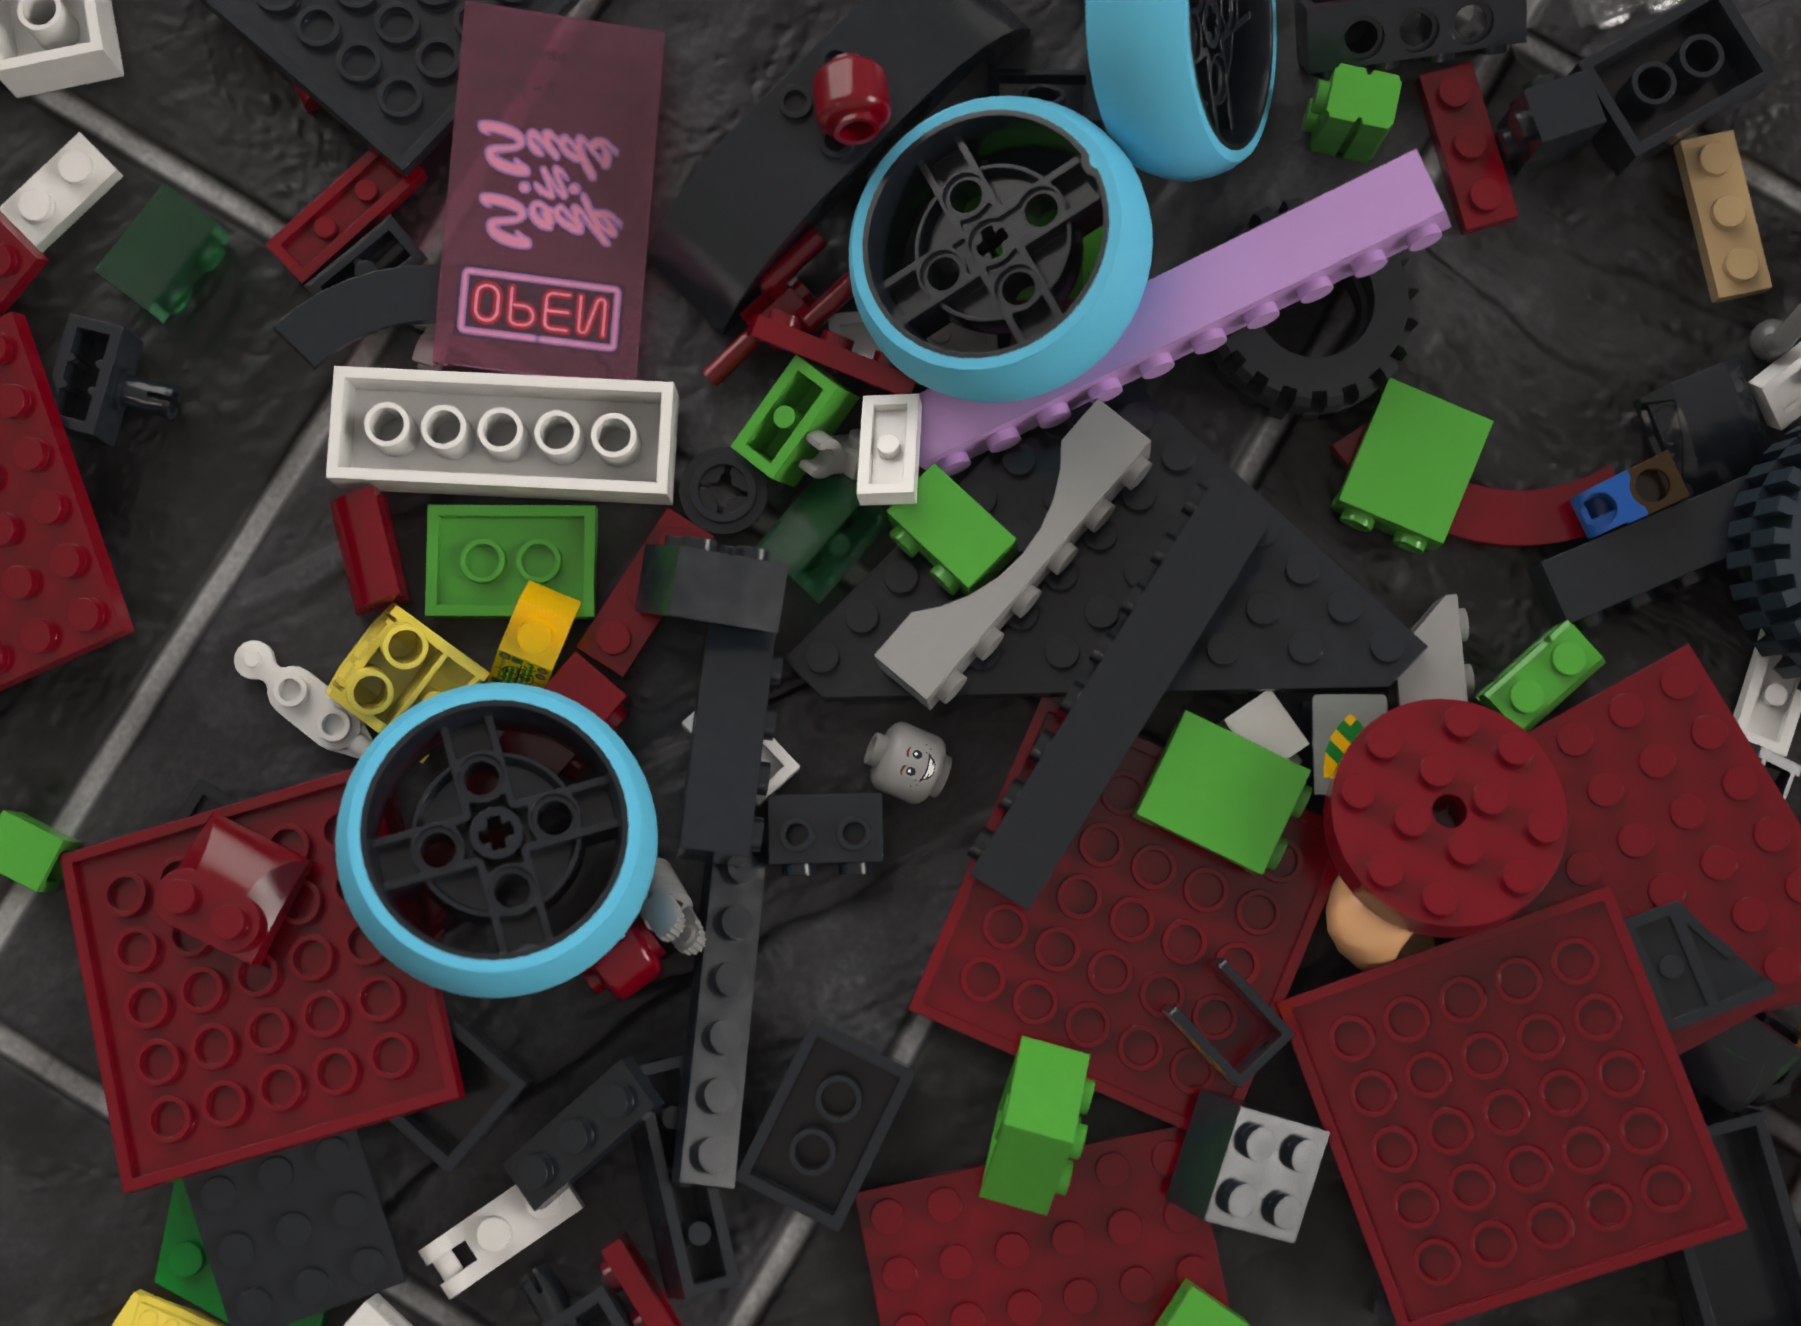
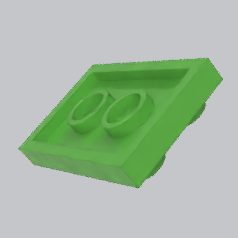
[425,505,598,619]

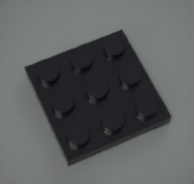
[183,1129,407,1326]

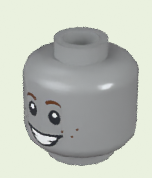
[864,722,952,804]

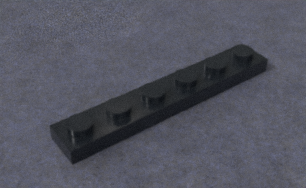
[671,844,768,1190]

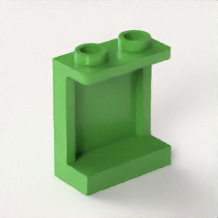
[1330,378,1494,554]
[1131,710,1313,876]

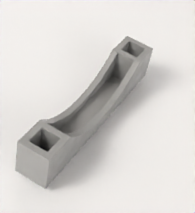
[874,399,1152,710]

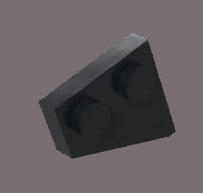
[1624,900,1777,1033]

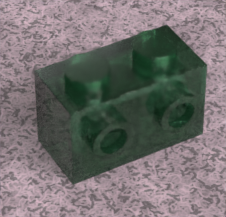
[94,183,231,323]
[755,473,890,604]

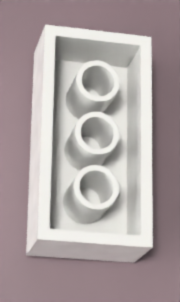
[0,0,124,98]

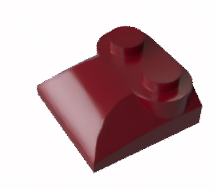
[154,811,314,966]

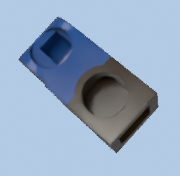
[1569,450,1690,541]

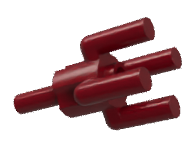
[702,227,853,387]

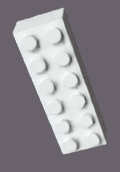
[326,366,679,505]

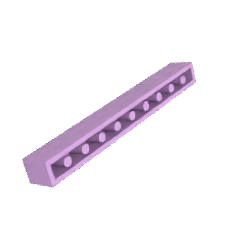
[919,148,1452,476]

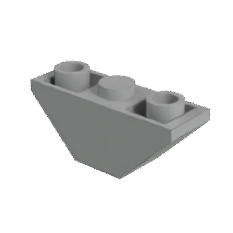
[1387,594,1475,711]

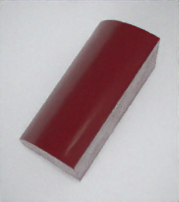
[329,485,413,616]

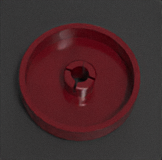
[1323,699,1568,938]

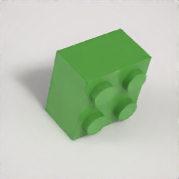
[979,1036,1095,1216]

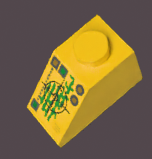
[487,580,582,688]

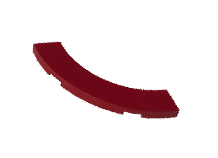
[1329,421,1616,548]

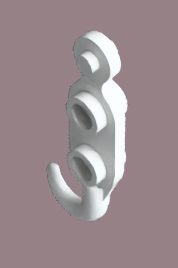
[234,640,373,759]

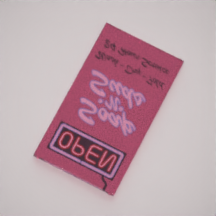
[432,1,665,380]

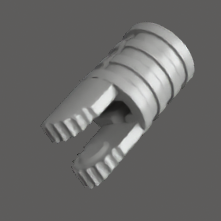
[639,857,706,956]

